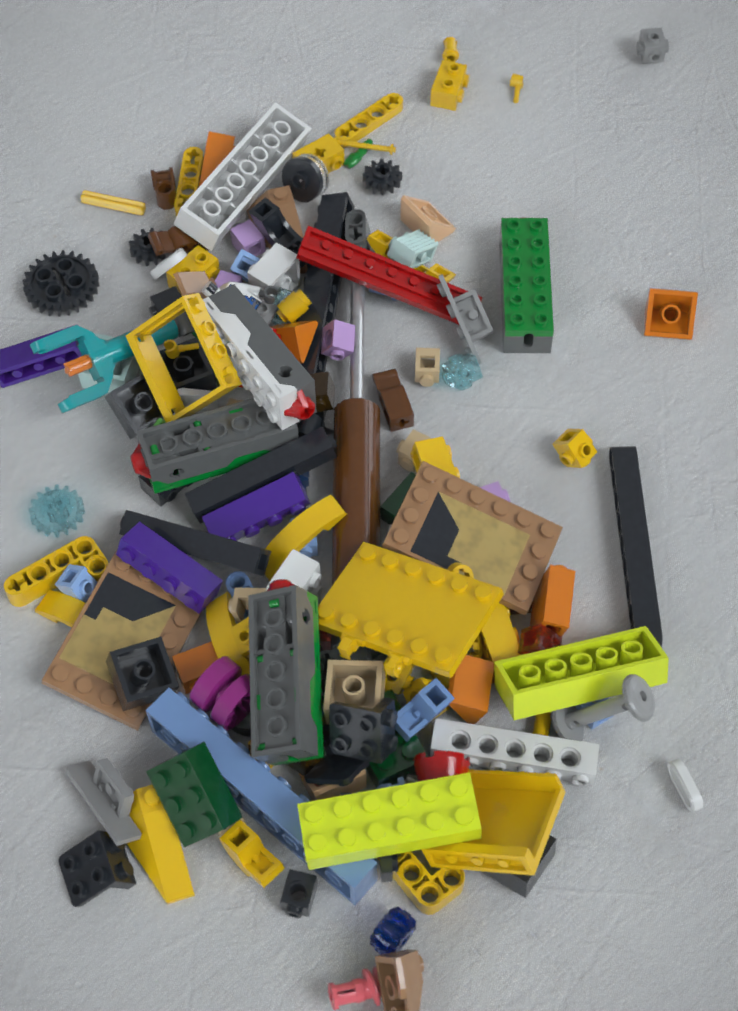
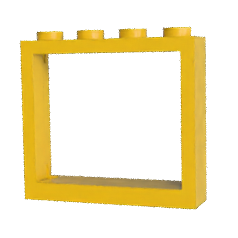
[126,293,242,423]

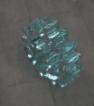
[28,484,85,538]

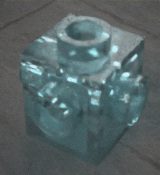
[441,353,483,390]

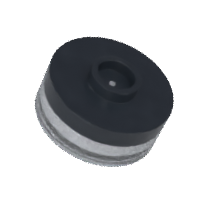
[282,153,329,203]

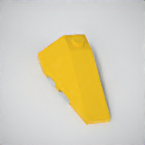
[127,785,195,904]

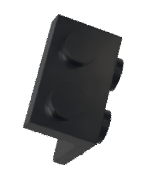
[329,697,398,764]
[304,725,370,786]
[58,830,137,907]

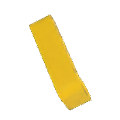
[4,536,108,607]
[377,851,465,915]

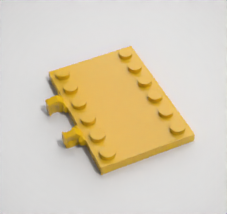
[318,542,504,678]

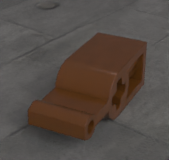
[148,226,209,256]
[372,369,414,432]

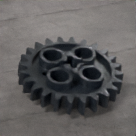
[23,250,100,317]

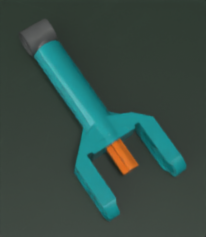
[30,311,195,414]

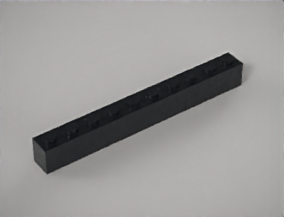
[296,192,355,374]

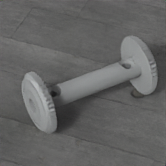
[552,674,655,741]

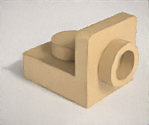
[229,588,267,623]

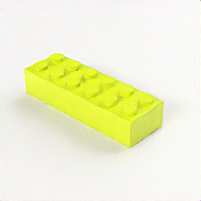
[494,626,669,720]
[297,772,482,870]

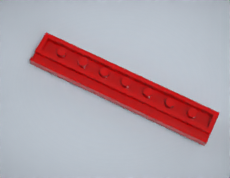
[296,225,483,325]

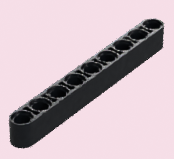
[609,446,663,648]

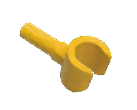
[510,73,524,103]
[163,340,199,359]

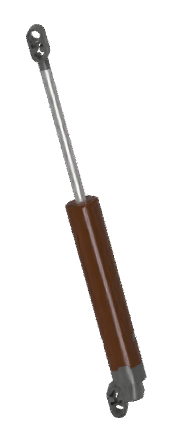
[320,209,381,704]

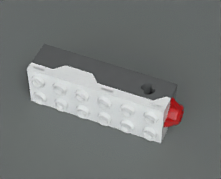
[202,284,317,430]

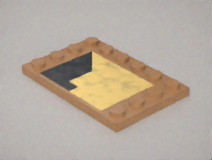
[382,461,563,615]
[42,548,202,731]

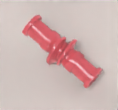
[328,966,381,1010]

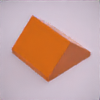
[644,288,698,340]
[270,320,318,364]
[448,655,494,724]

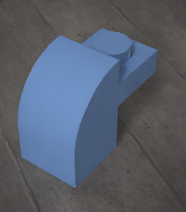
[395,678,455,742]

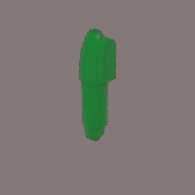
[344,139,373,169]

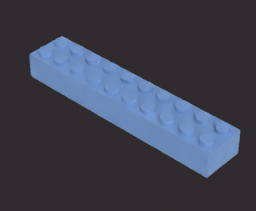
[146,688,377,905]

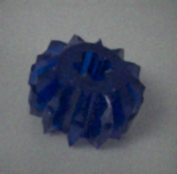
[370,906,416,955]

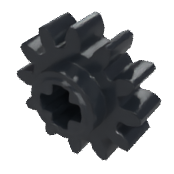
[363,158,402,196]
[129,228,167,266]

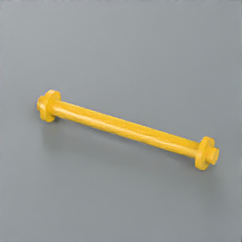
[334,137,396,155]

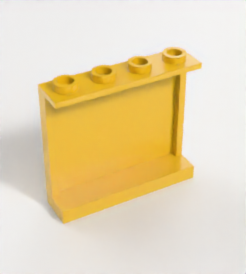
[421,769,566,876]

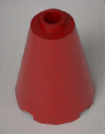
[414,751,470,782]

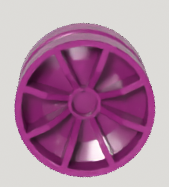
[190,656,251,731]

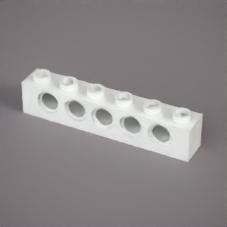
[430,718,599,786]

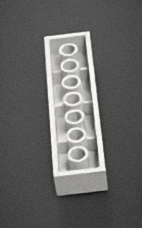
[174,102,311,251]

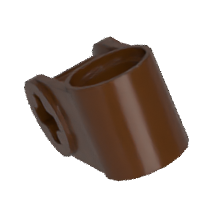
[150,167,176,210]

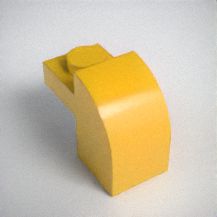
[219,819,285,888]

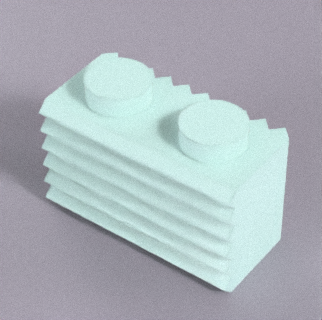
[387,229,439,269]

